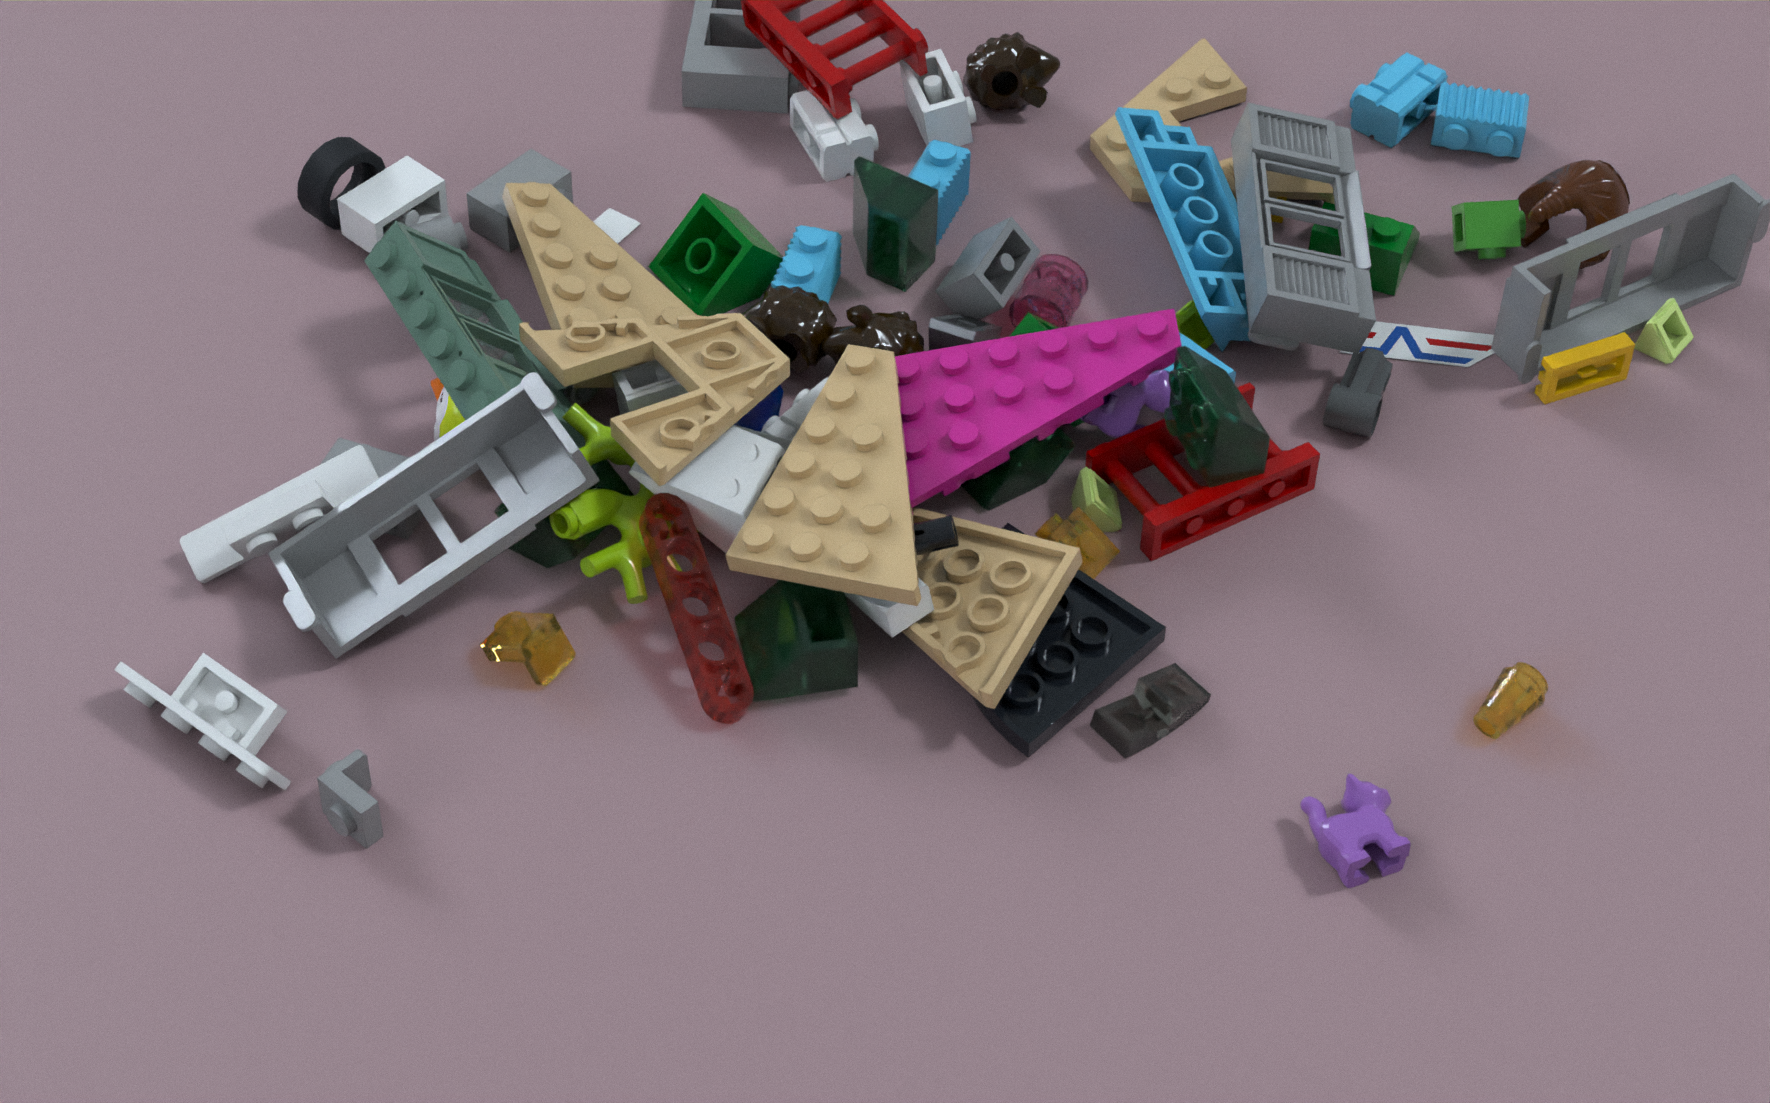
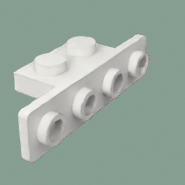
[180,445,379,583]
[114,653,291,790]

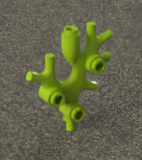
[549,402,699,604]

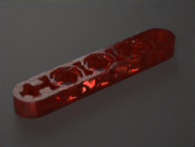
[639,493,754,724]

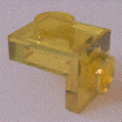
[1034,507,1120,579]
[480,611,576,686]

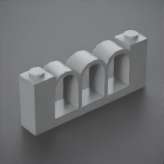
[681,0,800,113]

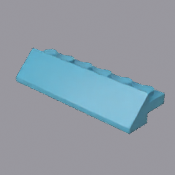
[1115,107,1251,352]

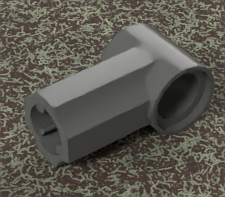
[1323,347,1393,438]

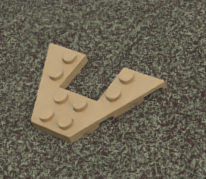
[1090,38,1335,204]
[519,313,790,486]

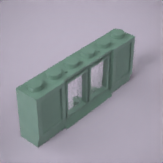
[364,221,585,448]

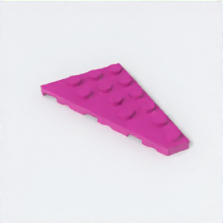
[895,308,1183,514]

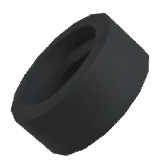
[297,137,386,230]

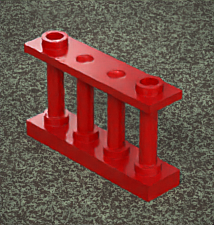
[740,0,928,119]
[1085,382,1320,561]

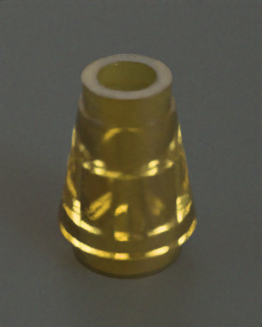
[1473,662,1548,739]

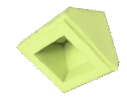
[1634,298,1694,364]
[1071,467,1122,533]

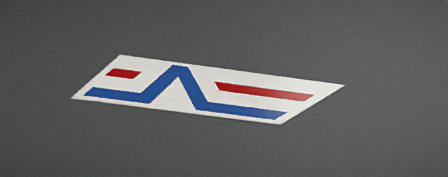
[1340,321,1495,367]

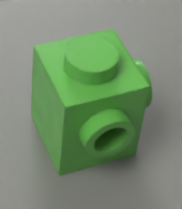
[1451,200,1526,259]

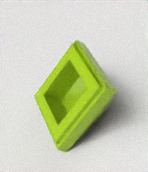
[1175,300,1215,350]

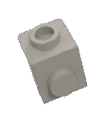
[317,749,383,849]

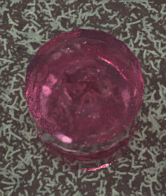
[1009,254,1089,328]

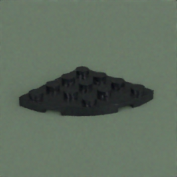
[971,523,1166,757]

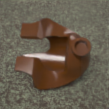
[1518,160,1630,269]

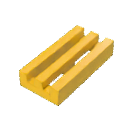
[1534,332,1635,405]

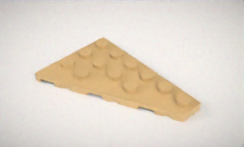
[502,182,697,388]
[725,344,921,606]
[902,507,1083,709]

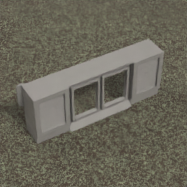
[1231,102,1376,353]
[1491,173,1770,384]
[268,372,600,659]

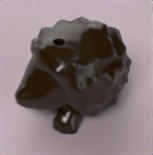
[963,32,1060,111]
[742,285,837,373]
[821,305,924,365]

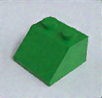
[648,193,783,316]
[1308,202,1420,296]

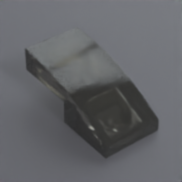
[1090,663,1211,758]

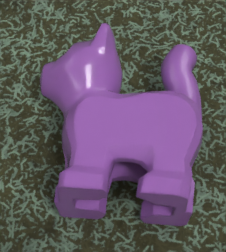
[1080,369,1178,438]
[1300,774,1411,888]

